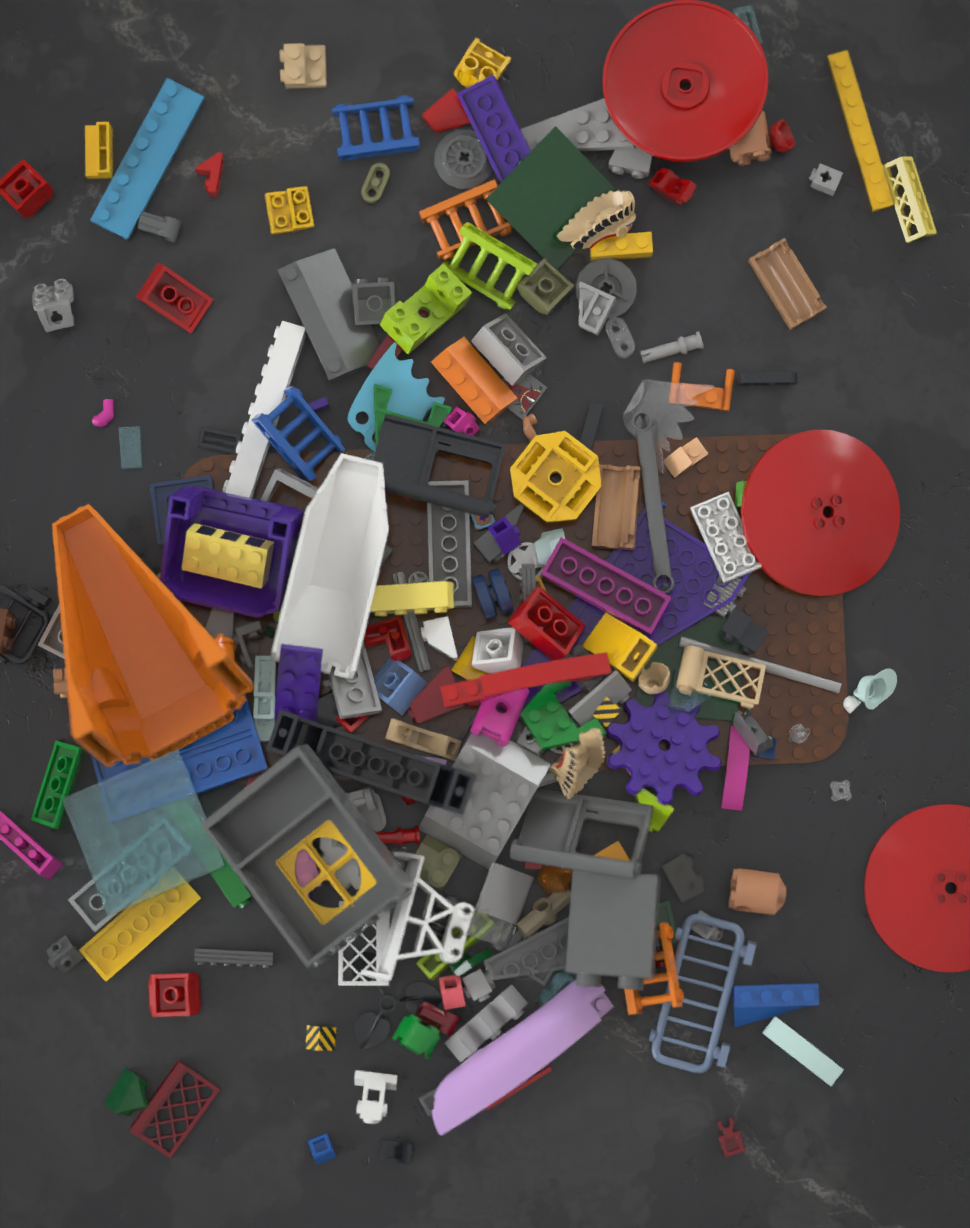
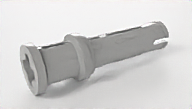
[640,331,704,363]

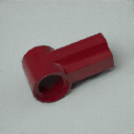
[416,1001,461,1036]

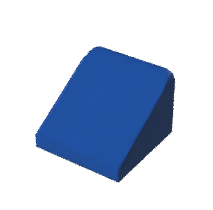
[308,1133,336,1164]

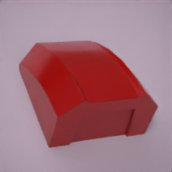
[0,159,54,218]
[148,972,201,1017]

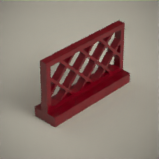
[129,1059,220,1159]

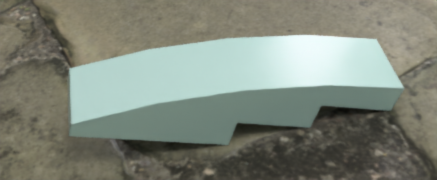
[253,656,277,743]
[763,1017,844,1086]

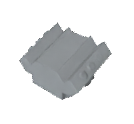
[320,837,361,889]

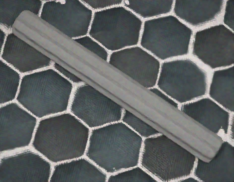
[392,572,430,672]

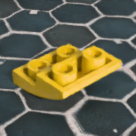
[265,186,314,235]

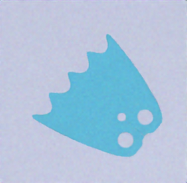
[348,342,446,452]

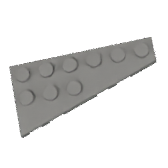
[521,99,635,151]

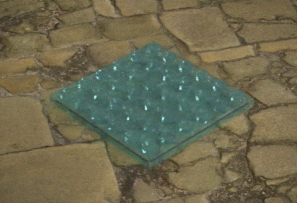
[62,750,226,916]

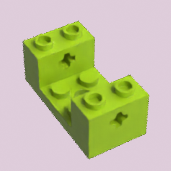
[380,263,472,354]

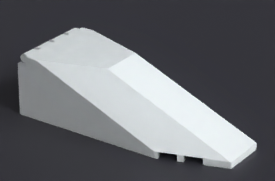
[271,453,389,679]

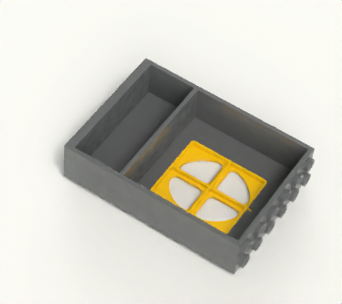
[200,744,415,968]

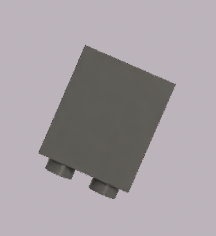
[566,870,661,990]

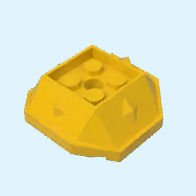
[510,431,601,523]

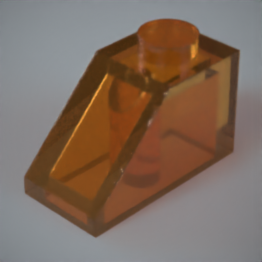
[537,865,573,893]

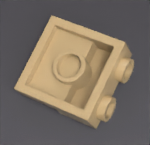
[280,43,326,88]

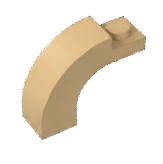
[385,718,462,761]

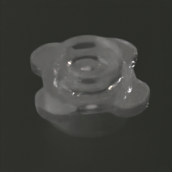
[788,724,811,744]
[830,780,852,802]

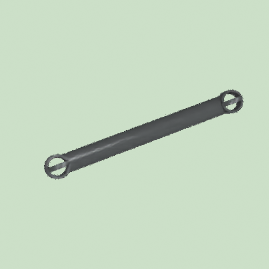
[632,411,675,595]

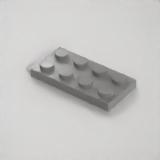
[329,640,382,719]

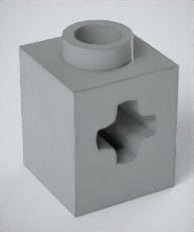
[809,164,843,196]

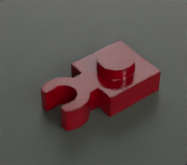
[717,1117,745,1157]

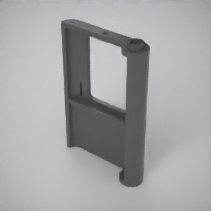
[510,788,653,879]

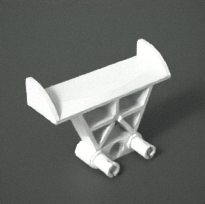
[360,852,474,981]

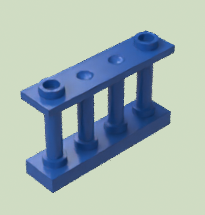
[332,96,420,161]
[251,386,345,482]

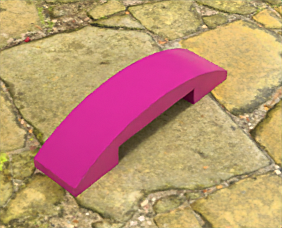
[721,726,750,811]

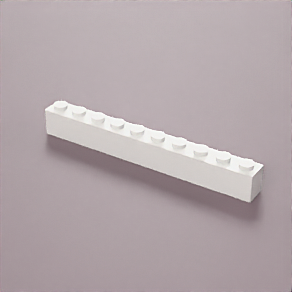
[223,321,307,498]

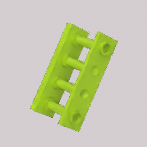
[441,222,538,310]

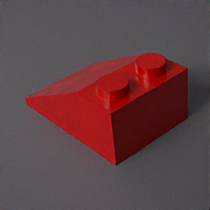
[136,263,214,333]

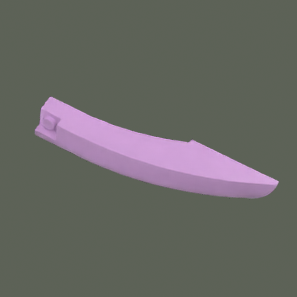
[432,979,614,1135]

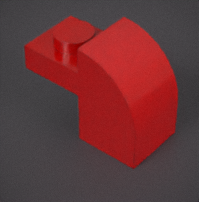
[648,168,697,205]

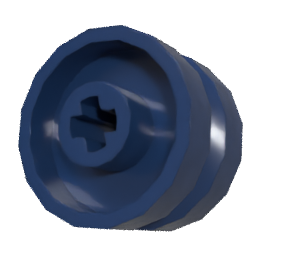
[471,568,514,621]

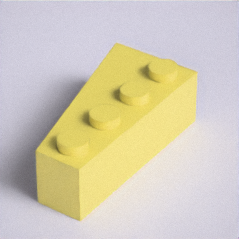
[369,581,454,617]

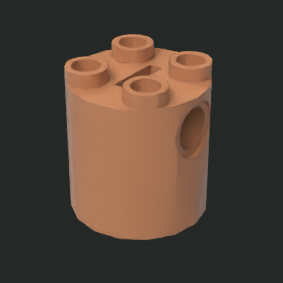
[730,111,771,166]
[728,868,786,915]

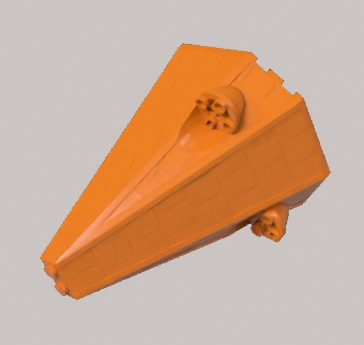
[52,504,255,767]

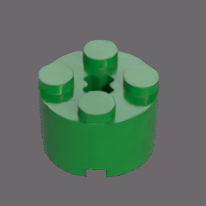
[392,1014,441,1060]

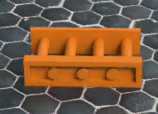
[419,179,514,261]
[624,922,684,1015]

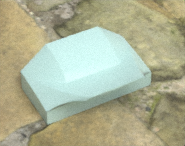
[534,528,565,566]

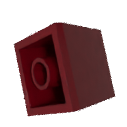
[408,666,465,725]

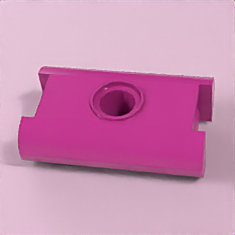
[470,688,529,747]

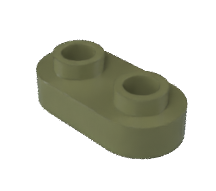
[361,163,390,204]

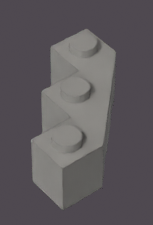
[445,984,528,1062]

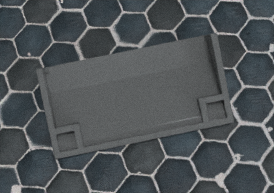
[278,248,380,384]

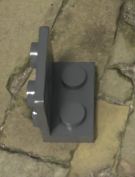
[233,621,265,671]

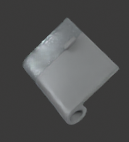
[466,862,534,951]

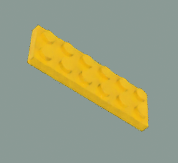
[79,867,202,982]

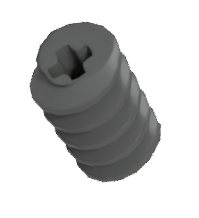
[428,890,461,937]

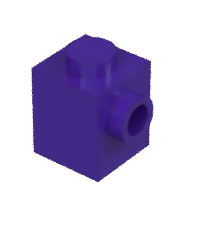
[488,517,522,555]

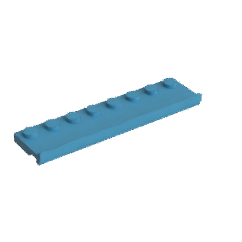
[90,78,205,240]

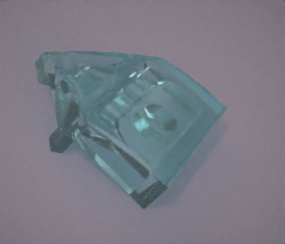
[668,667,712,712]

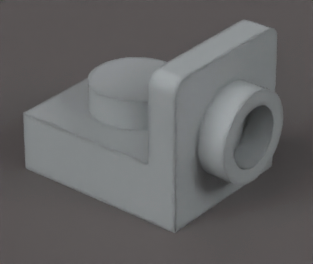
[691,910,725,942]

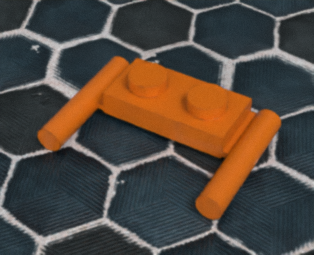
[669,362,735,411]

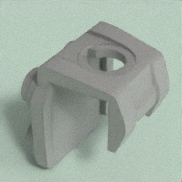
[32,279,74,333]
[345,785,387,832]

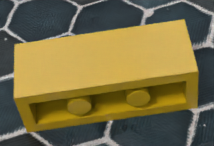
[590,232,653,262]

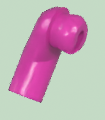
[92,399,114,427]

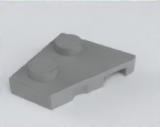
[579,281,616,336]

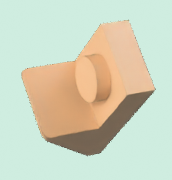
[662,437,708,478]

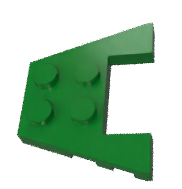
[374,384,452,449]
[519,681,606,750]

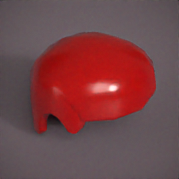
[768,120,795,152]

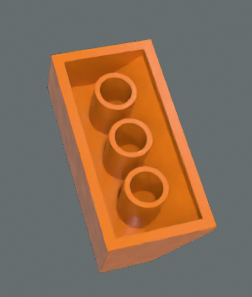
[431,337,518,425]

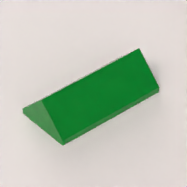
[31,741,87,829]

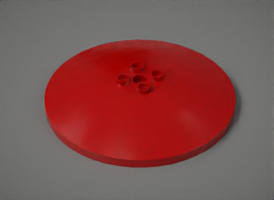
[603,0,768,162]
[741,430,900,596]
[864,804,970,972]

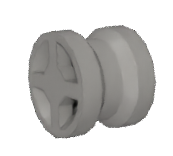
[408,571,429,584]

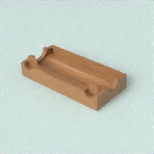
[748,238,827,331]
[592,465,641,551]

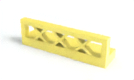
[882,157,937,243]

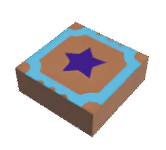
[471,514,495,531]

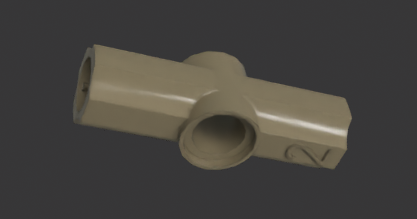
[516,885,571,938]

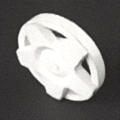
[507,542,544,580]

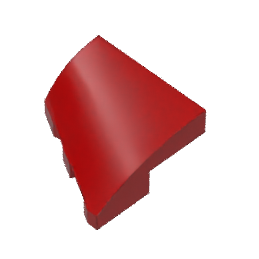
[422,88,471,134]

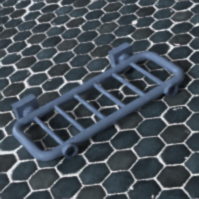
[649,914,757,1073]

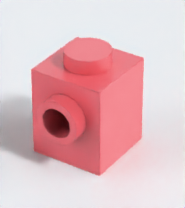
[439,975,466,1010]

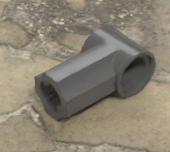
[138,212,182,242]

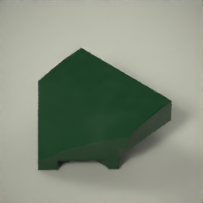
[447,948,493,976]
[104,1067,148,1117]

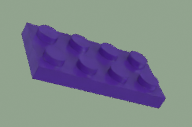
[274,644,323,722]

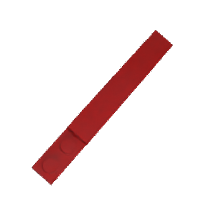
[440,652,611,708]

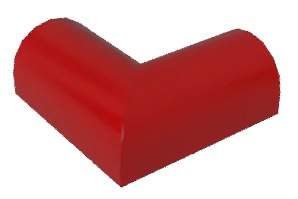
[364,616,411,661]

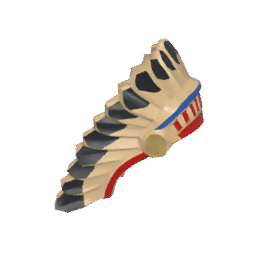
[556,190,636,249]
[550,728,605,799]

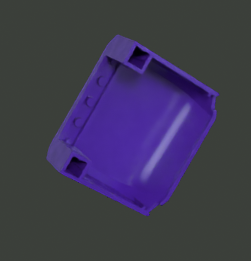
[160,486,303,617]

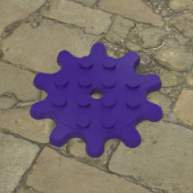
[606,691,721,805]

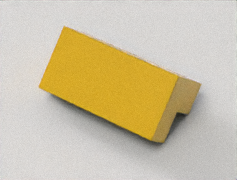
[85,122,113,179]

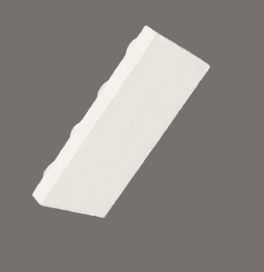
[690,492,762,584]

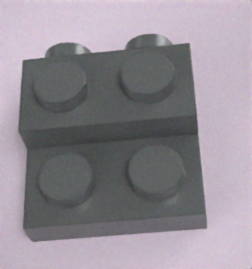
[351,278,395,325]

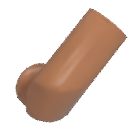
[523,414,537,443]

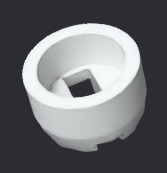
[843,696,861,714]

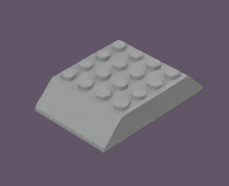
[419,733,551,870]

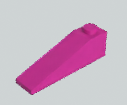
[0,810,63,880]

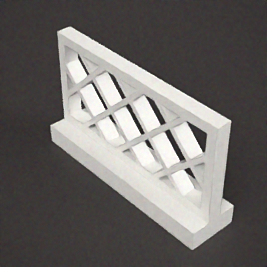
[338,901,390,986]

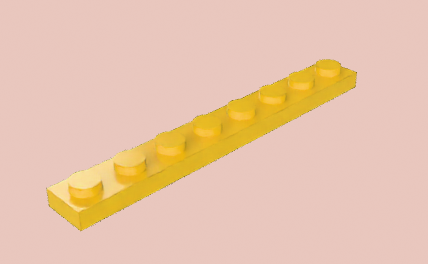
[827,50,894,212]

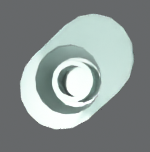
[853,668,897,709]

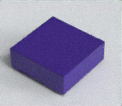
[308,397,330,413]

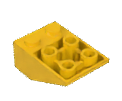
[582,613,657,682]

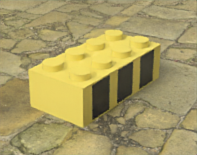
[182,523,274,589]

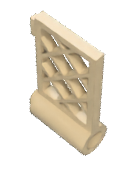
[676,646,766,709]

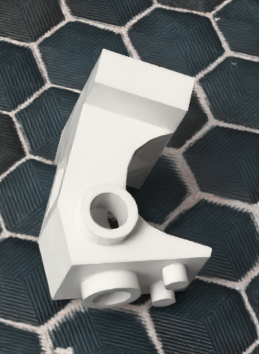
[354,1071,397,1124]

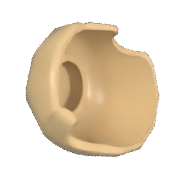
[638,662,670,694]

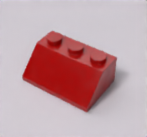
[508,586,585,661]

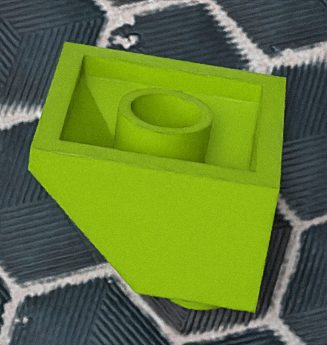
[634,788,674,833]

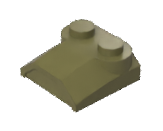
[517,258,575,315]
[415,834,463,891]

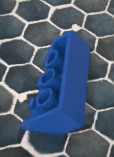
[732,983,819,1028]

